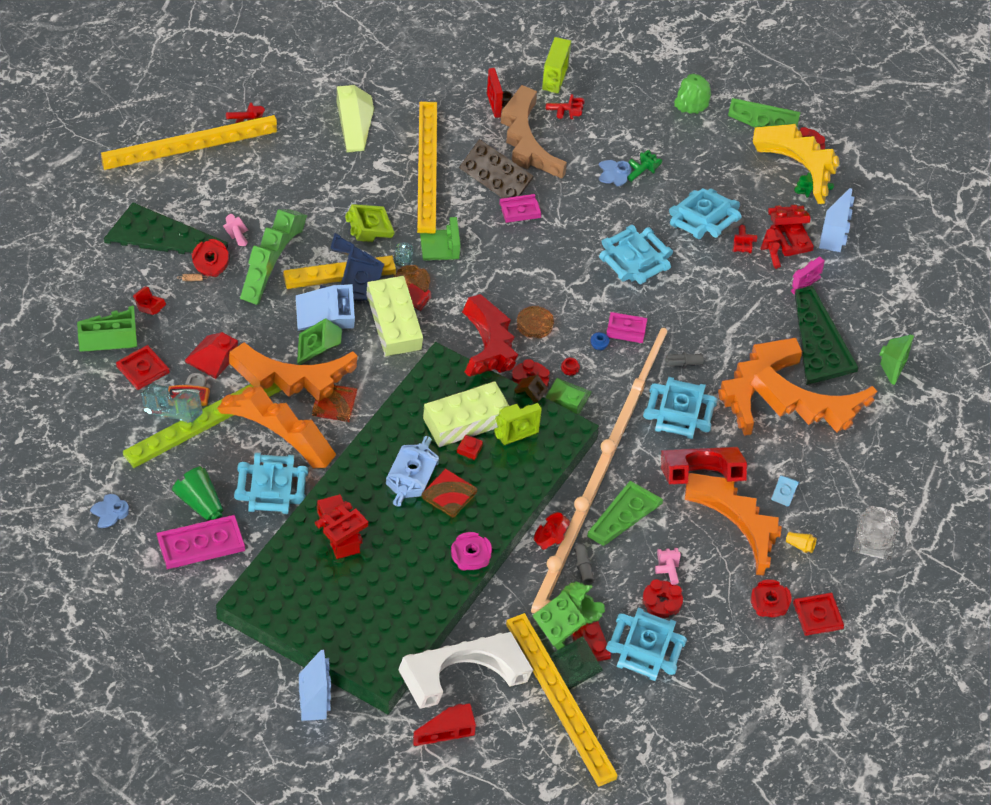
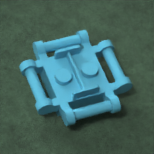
[669,188,742,239]
[599,225,673,284]
[643,377,718,439]
[234,452,309,514]
[606,607,687,681]

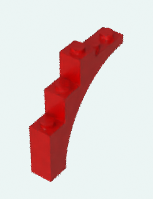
[462,294,518,377]

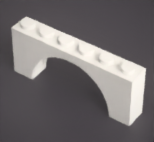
[398,632,533,709]

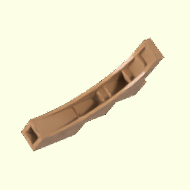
[501,85,567,178]

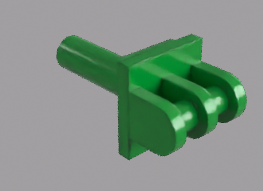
[627,150,662,182]
[794,172,834,198]

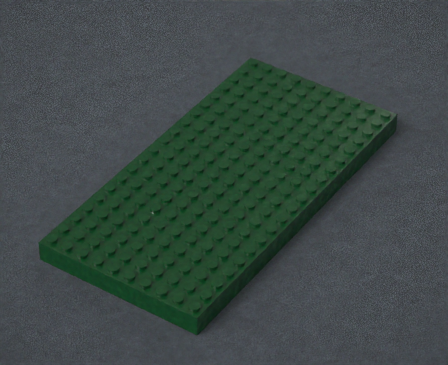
[216,342,599,715]

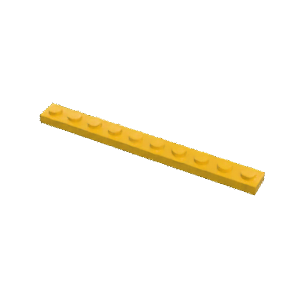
[417,102,437,233]
[101,115,277,170]
[506,613,618,787]

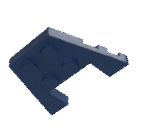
[319,233,384,301]

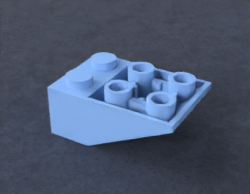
[819,188,855,252]
[296,284,355,331]
[299,650,331,721]

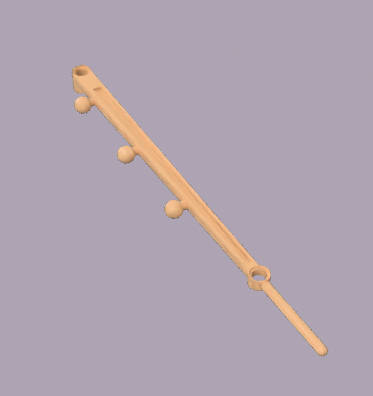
[531,328,667,614]

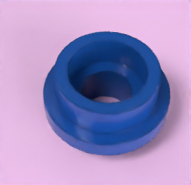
[590,332,609,350]

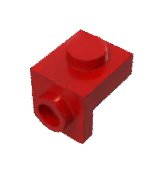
[133,286,166,315]

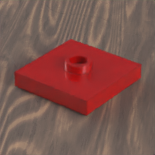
[487,68,503,118]
[116,345,170,390]
[793,593,844,636]

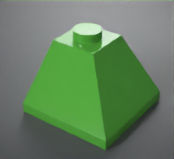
[297,318,342,365]
[880,334,914,385]
[545,378,592,415]

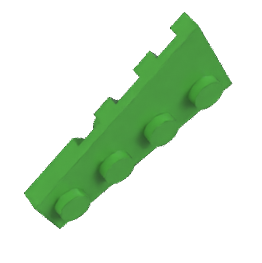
[728,98,800,128]
[587,481,663,546]

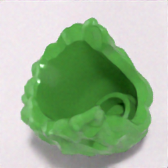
[674,73,711,114]
[559,581,605,625]

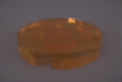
[394,265,430,292]
[517,306,554,339]

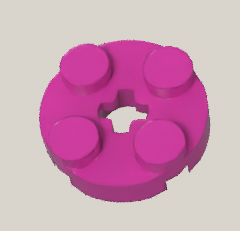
[451,532,492,570]

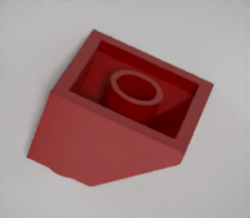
[185,332,238,379]

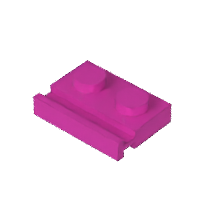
[499,194,541,223]
[791,256,825,295]
[606,312,647,343]

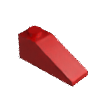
[413,703,476,746]

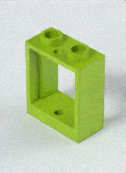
[542,37,571,94]

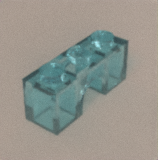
[141,383,203,423]

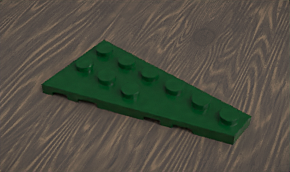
[104,202,228,259]
[795,286,858,385]

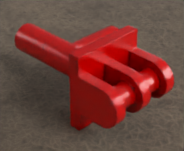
[546,94,585,119]
[226,103,265,123]
[732,225,757,253]
[760,229,782,269]

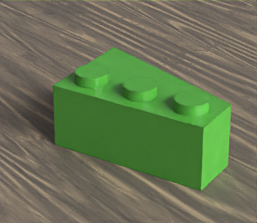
[77,305,137,352]

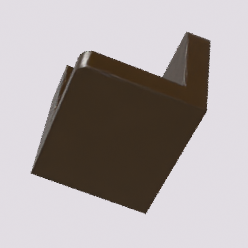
[514,375,548,403]

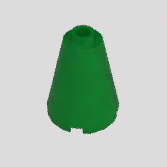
[172,466,224,521]

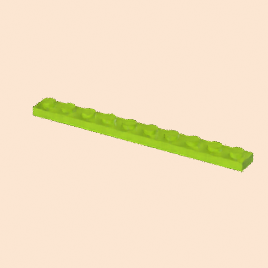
[123,383,281,468]

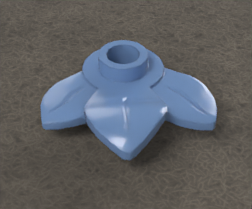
[599,160,631,186]
[90,494,129,528]

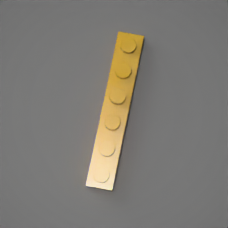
[283,255,396,289]

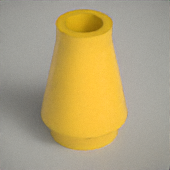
[786,532,817,553]

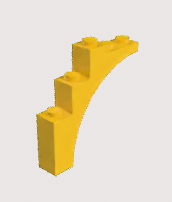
[753,124,839,204]

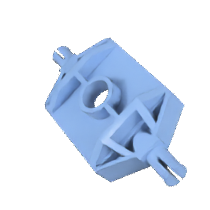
[386,436,439,507]

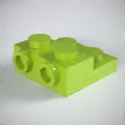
[345,204,394,242]
[494,403,541,445]

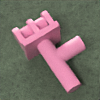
[223,214,248,246]
[655,548,680,585]

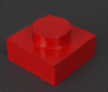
[457,435,483,460]

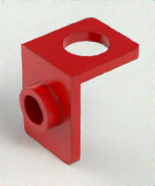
[408,283,432,312]

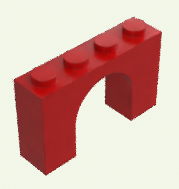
[661,447,747,484]

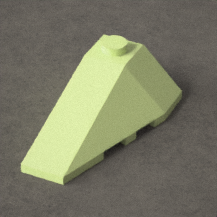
[337,85,374,152]

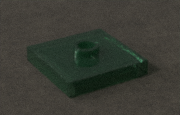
[549,636,603,690]

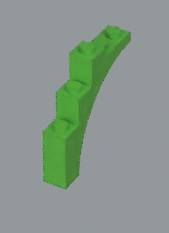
[240,209,307,305]

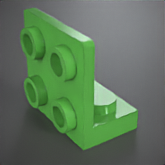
[420,217,460,260]
[532,592,587,653]

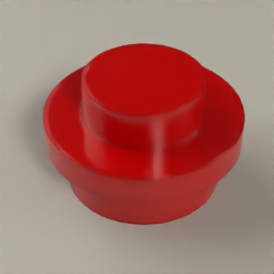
[561,358,580,376]

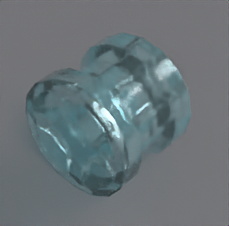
[394,242,414,266]

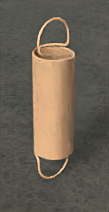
[180,274,207,281]

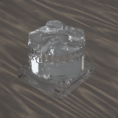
[852,506,899,560]

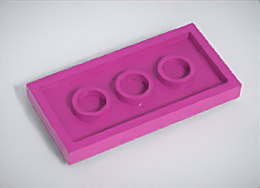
[157,515,245,569]

